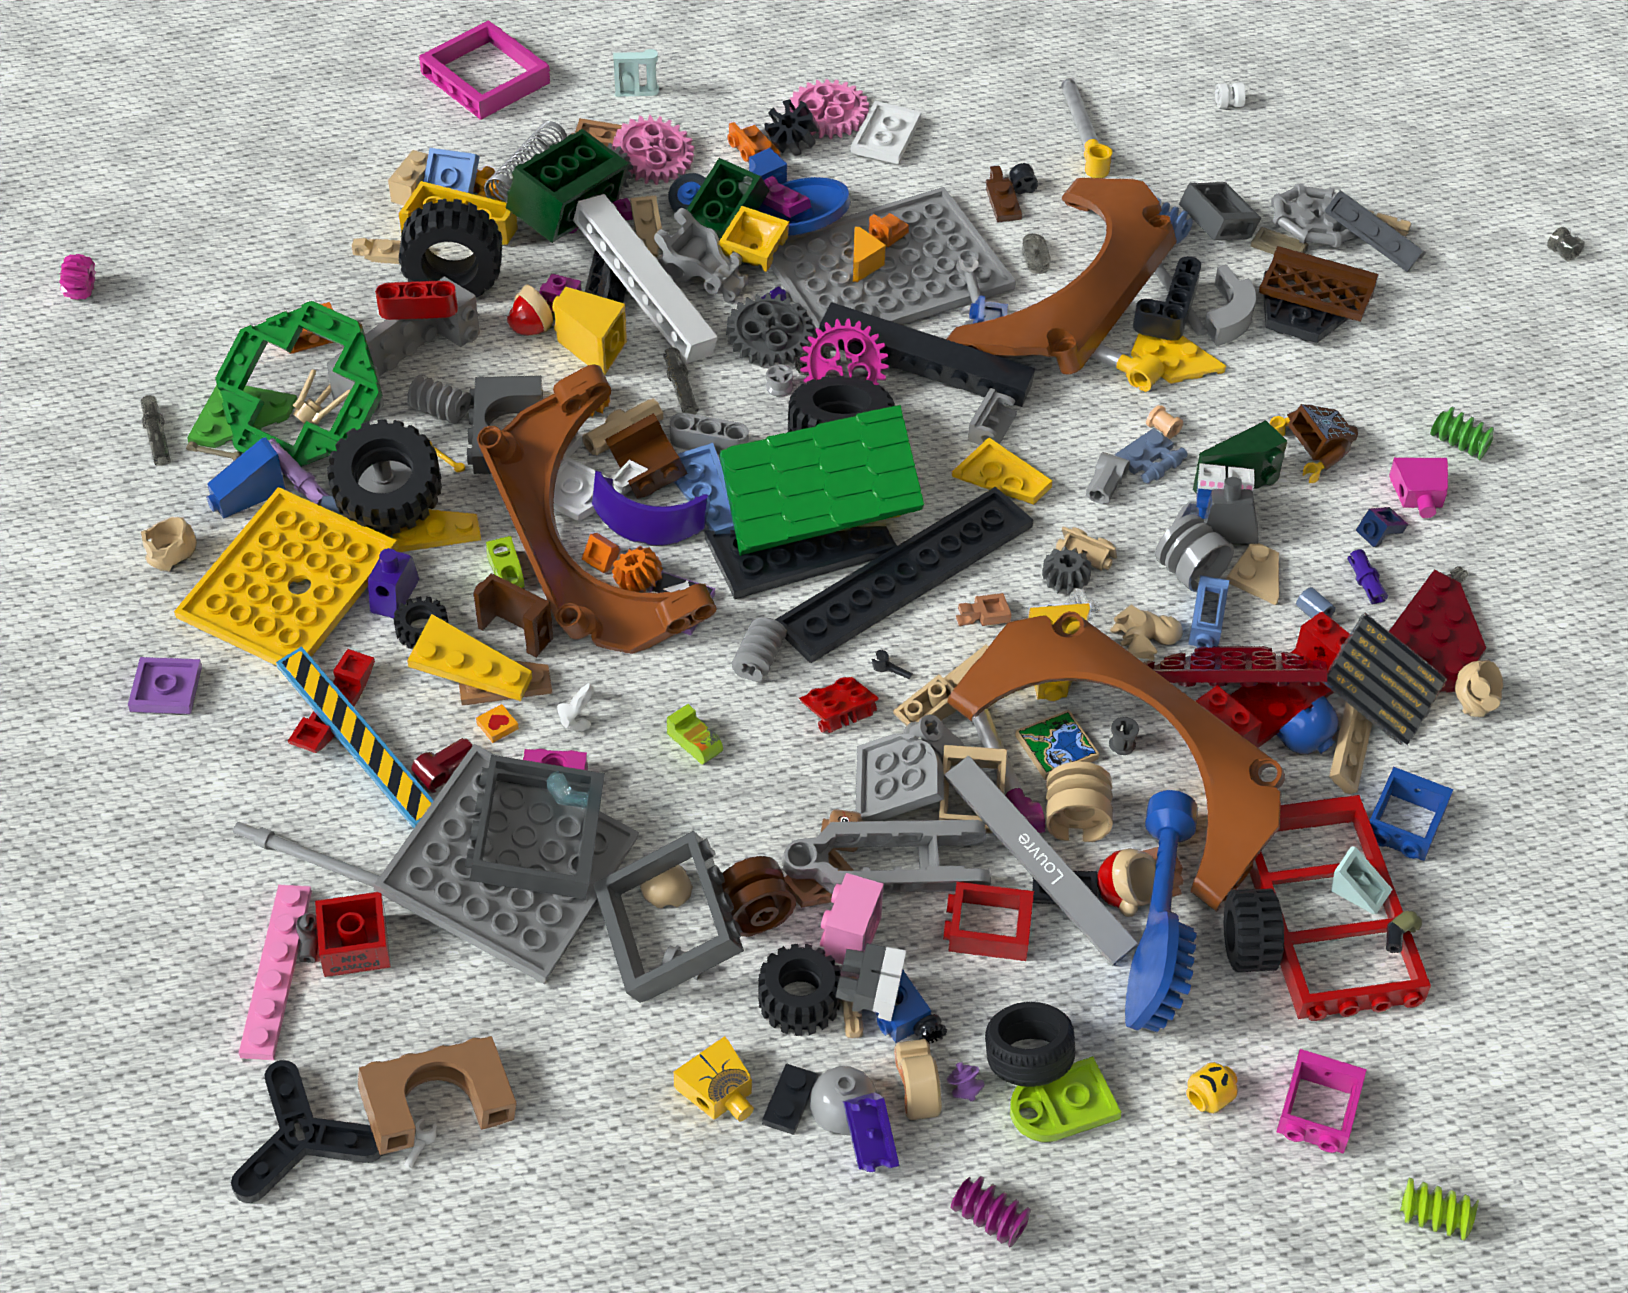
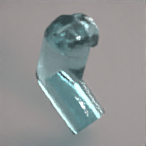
[547,772,589,808]

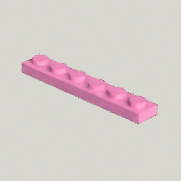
[239,885,312,1060]

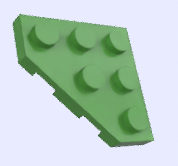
[187,385,297,448]

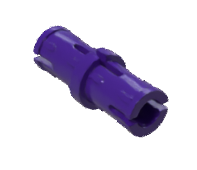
[1347,549,1388,604]

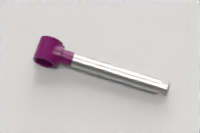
[973,709,1046,833]

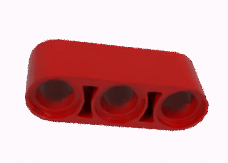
[375,281,458,320]

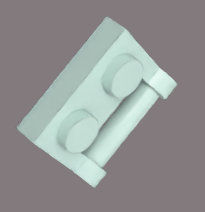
[613,49,659,97]

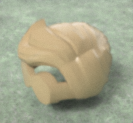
[141,517,197,572]
[1455,660,1504,717]

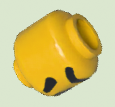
[1186,1062,1238,1113]

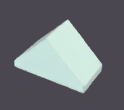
[1332,846,1393,914]

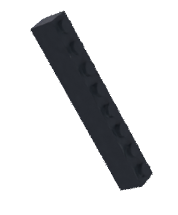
[819,302,1035,407]

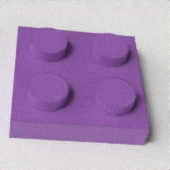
[128,657,202,714]

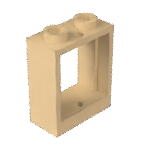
[939,745,1007,834]

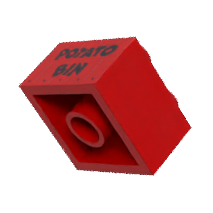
[315,892,391,977]

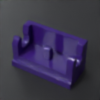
[843,1092,900,1172]

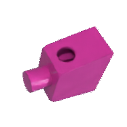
[1389,458,1448,518]

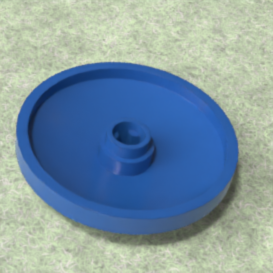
[758,177,851,236]

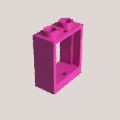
[1276,1049,1367,1154]

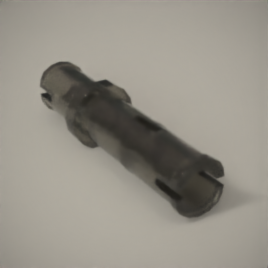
[663,347,699,415]
[141,395,171,466]

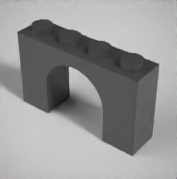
[467,375,543,474]

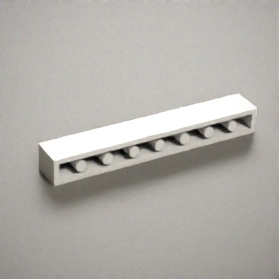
[573,194,718,364]

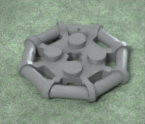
[1271,183,1358,248]

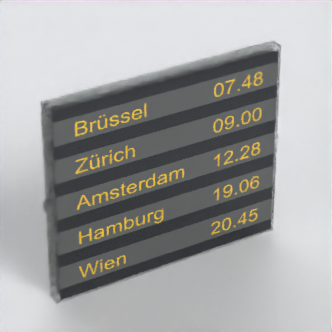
[1323,612,1447,748]

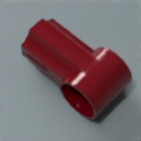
[411,738,473,793]

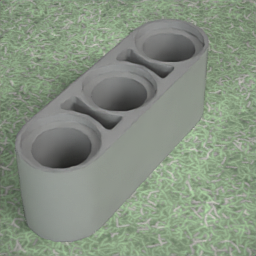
[670,413,749,455]

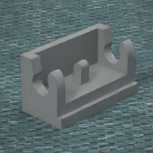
[968,388,1017,445]

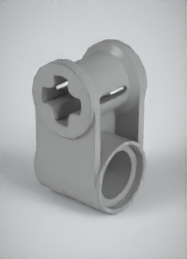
[904,714,964,768]

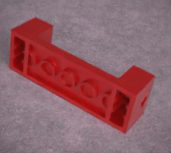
[1196,611,1351,748]

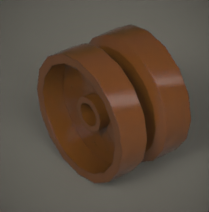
[722,856,796,937]

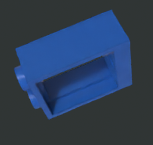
[1370,766,1453,861]

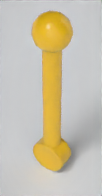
[430,441,465,473]

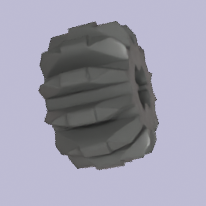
[1042,545,1092,595]

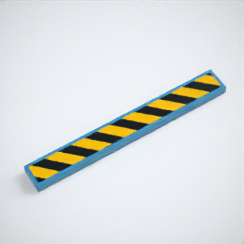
[276,646,434,828]

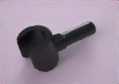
[871,650,913,680]

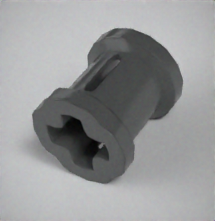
[1109,717,1139,755]

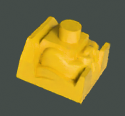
[719,206,789,272]

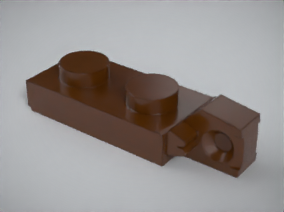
[986,166,1022,222]

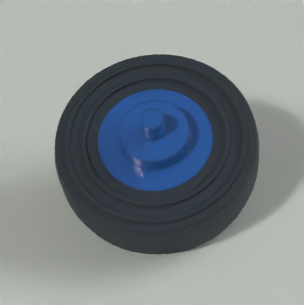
[668,173,706,213]

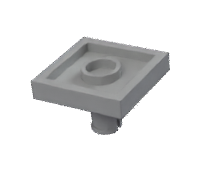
[358,461,412,493]

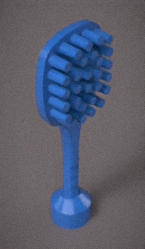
[1125,790,1198,1032]

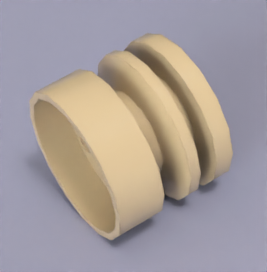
[1046,761,1113,842]

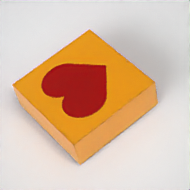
[476,704,519,743]

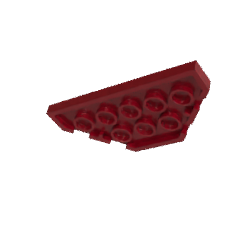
[1388,569,1486,693]
[1143,646,1327,687]

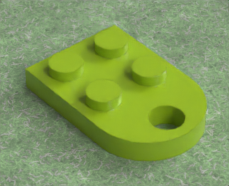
[1010,1056,1122,1142]

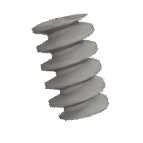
[408,375,471,424]
[732,617,787,682]

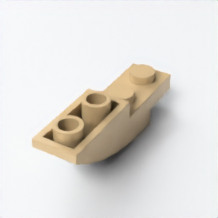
[893,644,989,727]

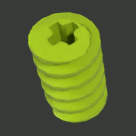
[1400,1177,1479,1241]

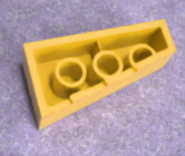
[399,181,518,245]

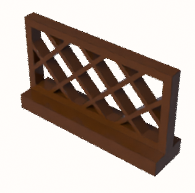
[1258,246,1379,322]

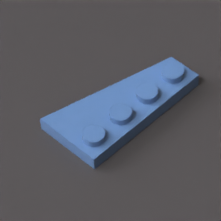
[674,443,734,534]

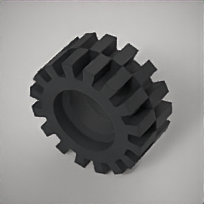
[393,596,449,649]

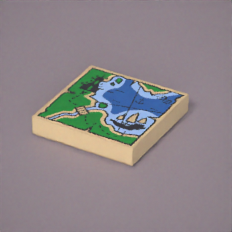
[1015,710,1099,780]

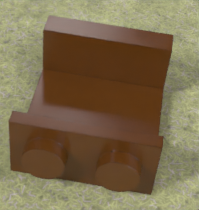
[605,413,688,499]
[473,573,553,658]

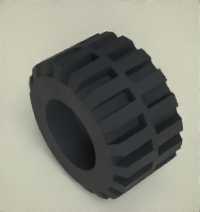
[1223,889,1284,972]
[758,944,841,1036]

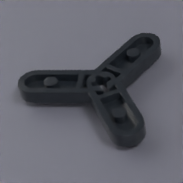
[231,1060,383,1203]

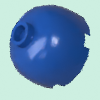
[1276,696,1339,755]

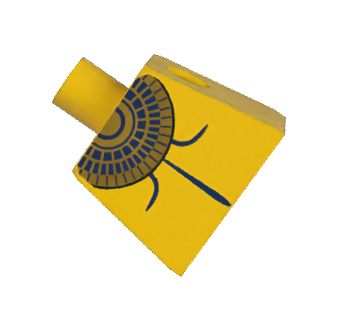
[673,1036,754,1122]

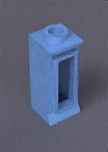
[1188,575,1230,648]

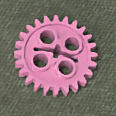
[790,79,869,139]
[613,115,694,185]

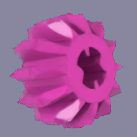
[59,254,96,300]

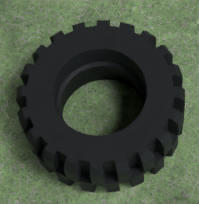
[399,199,503,298]
[788,376,895,432]
[327,419,442,534]

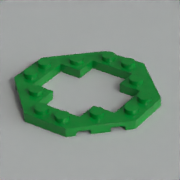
[215,301,383,467]

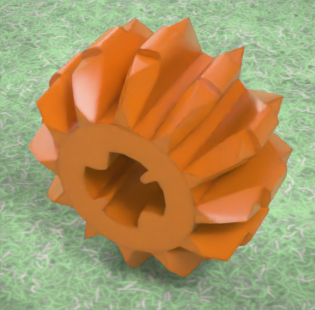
[612,545,663,592]

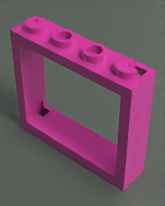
[419,20,550,120]

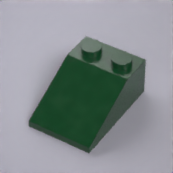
[686,158,770,241]
[1193,420,1287,493]

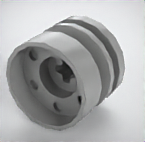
[1155,514,1234,592]

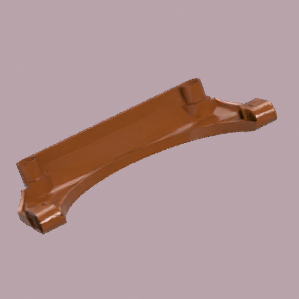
[946,178,1177,375]
[477,364,717,654]
[947,611,1285,912]

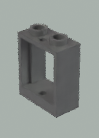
[1179,182,1261,241]

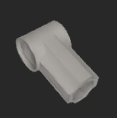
[1086,452,1130,504]

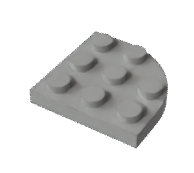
[856,733,944,821]

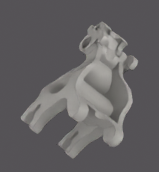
[654,208,749,305]

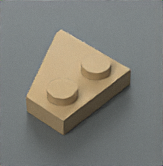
[1226,543,1279,605]

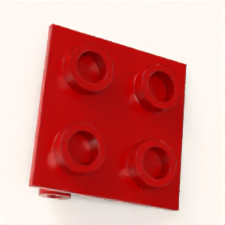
[799,677,879,733]

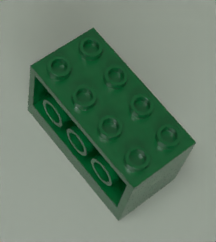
[506,129,629,243]

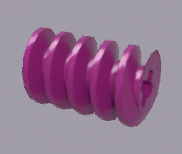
[950,1176,1031,1248]

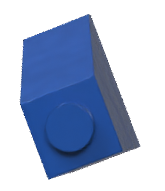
[206,437,285,519]

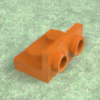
[727,122,780,162]

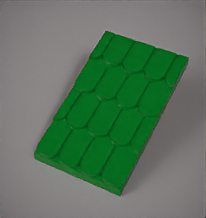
[719,405,924,555]

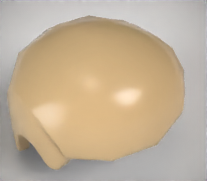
[640,865,693,908]

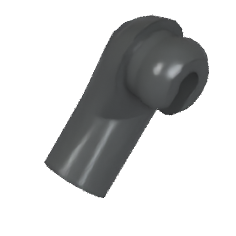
[296,913,318,963]

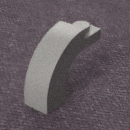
[1204,264,1256,346]

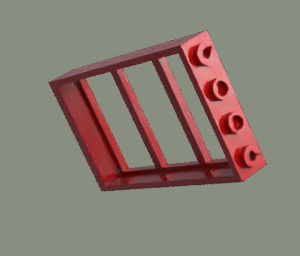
[1250,795,1431,1021]

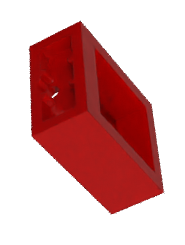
[943,882,1034,961]

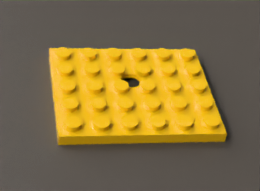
[174,487,399,666]

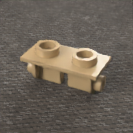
[1056,526,1117,571]

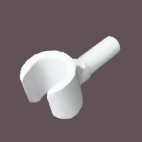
[404,1119,437,1168]

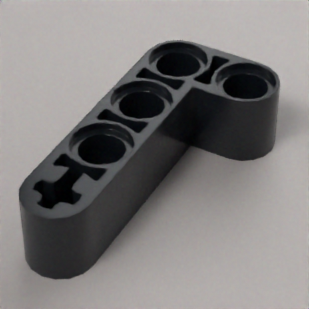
[1133,256,1201,341]

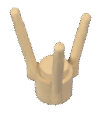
[293,369,351,425]

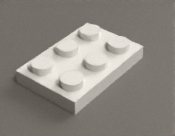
[851,101,921,164]

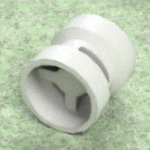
[1215,82,1245,108]

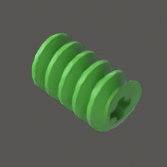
[1430,406,1494,461]

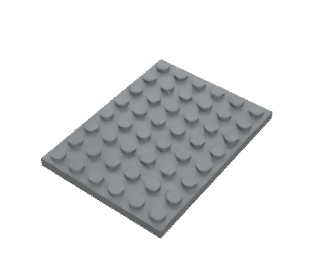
[770,187,1016,349]

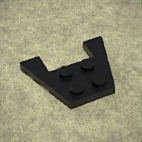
[1262,271,1359,343]

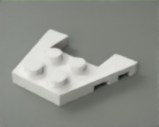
[554,433,648,522]

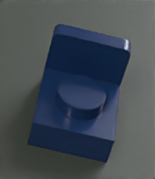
[1356,507,1409,547]

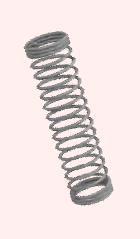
[484,121,567,202]

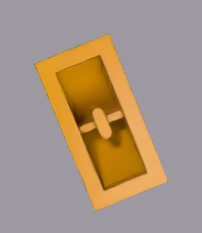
[853,227,886,282]

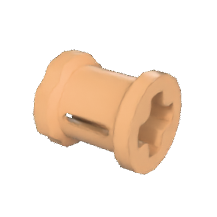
[1146,405,1183,440]

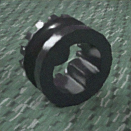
[913,1014,947,1044]

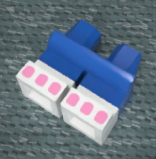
[1196,464,1254,519]

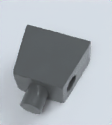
[1204,477,1258,544]

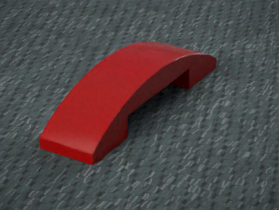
[288,648,375,753]

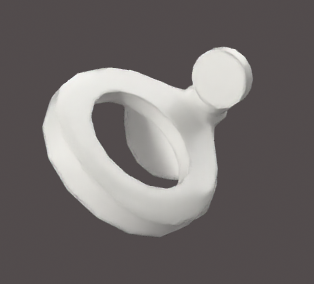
[558,683,594,732]

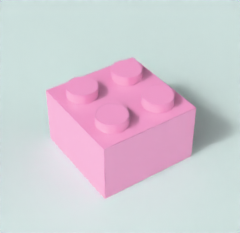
[820,873,884,965]

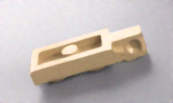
[630,195,662,257]
[352,238,400,264]

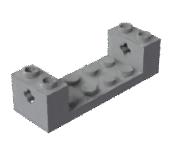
[327,276,480,415]

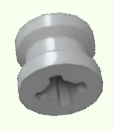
[766,364,793,397]

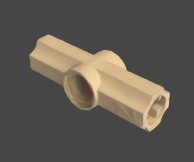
[582,398,663,456]

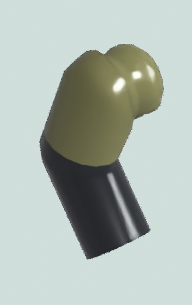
[1386,911,1422,953]

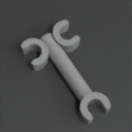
[956,257,998,325]

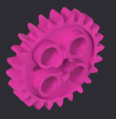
[800,318,889,385]

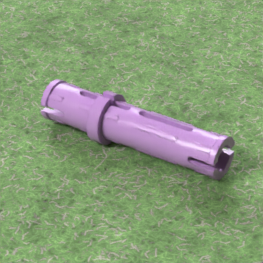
[268,438,330,506]

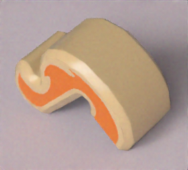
[894,1039,942,1120]

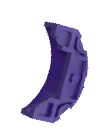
[592,471,710,546]

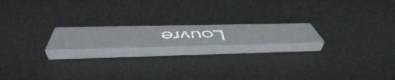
[944,755,1138,966]

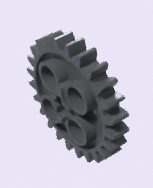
[726,293,814,367]

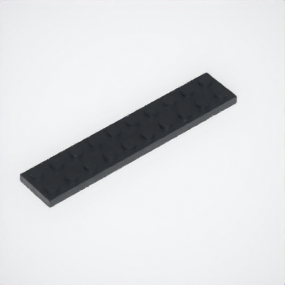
[775,486,1033,663]

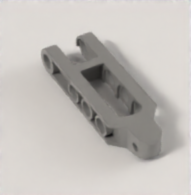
[782,820,991,894]

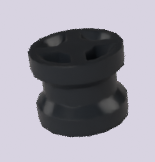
[1009,163,1038,194]

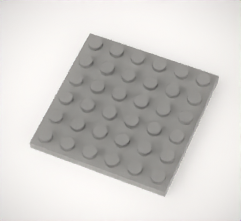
[373,744,639,984]

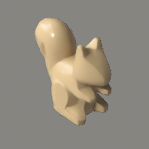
[1110,604,1183,661]

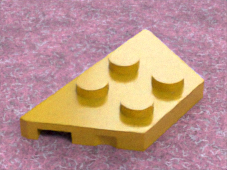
[1131,333,1226,384]

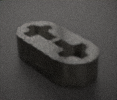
[1022,233,1051,274]

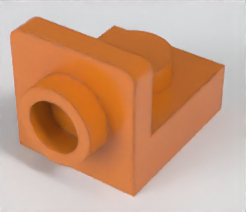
[869,213,909,248]

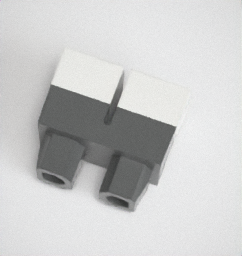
[836,943,906,1021]

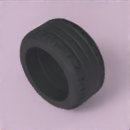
[985,1002,1076,1087]

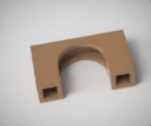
[358,1036,517,1155]

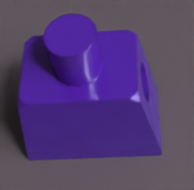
[368,548,420,618]

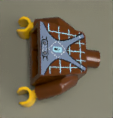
[1270,404,1358,483]

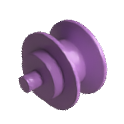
[947,1062,985,1101]

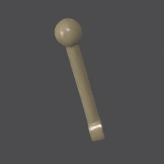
[186,441,242,461]

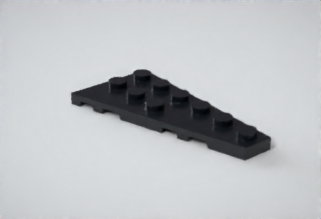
[704,526,897,600]

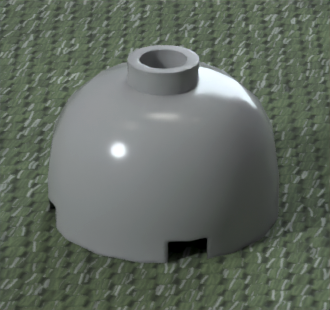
[810,1066,877,1135]

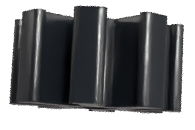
[764,99,820,156]

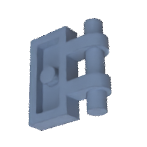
[1115,428,1188,484]

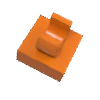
[582,533,621,573]

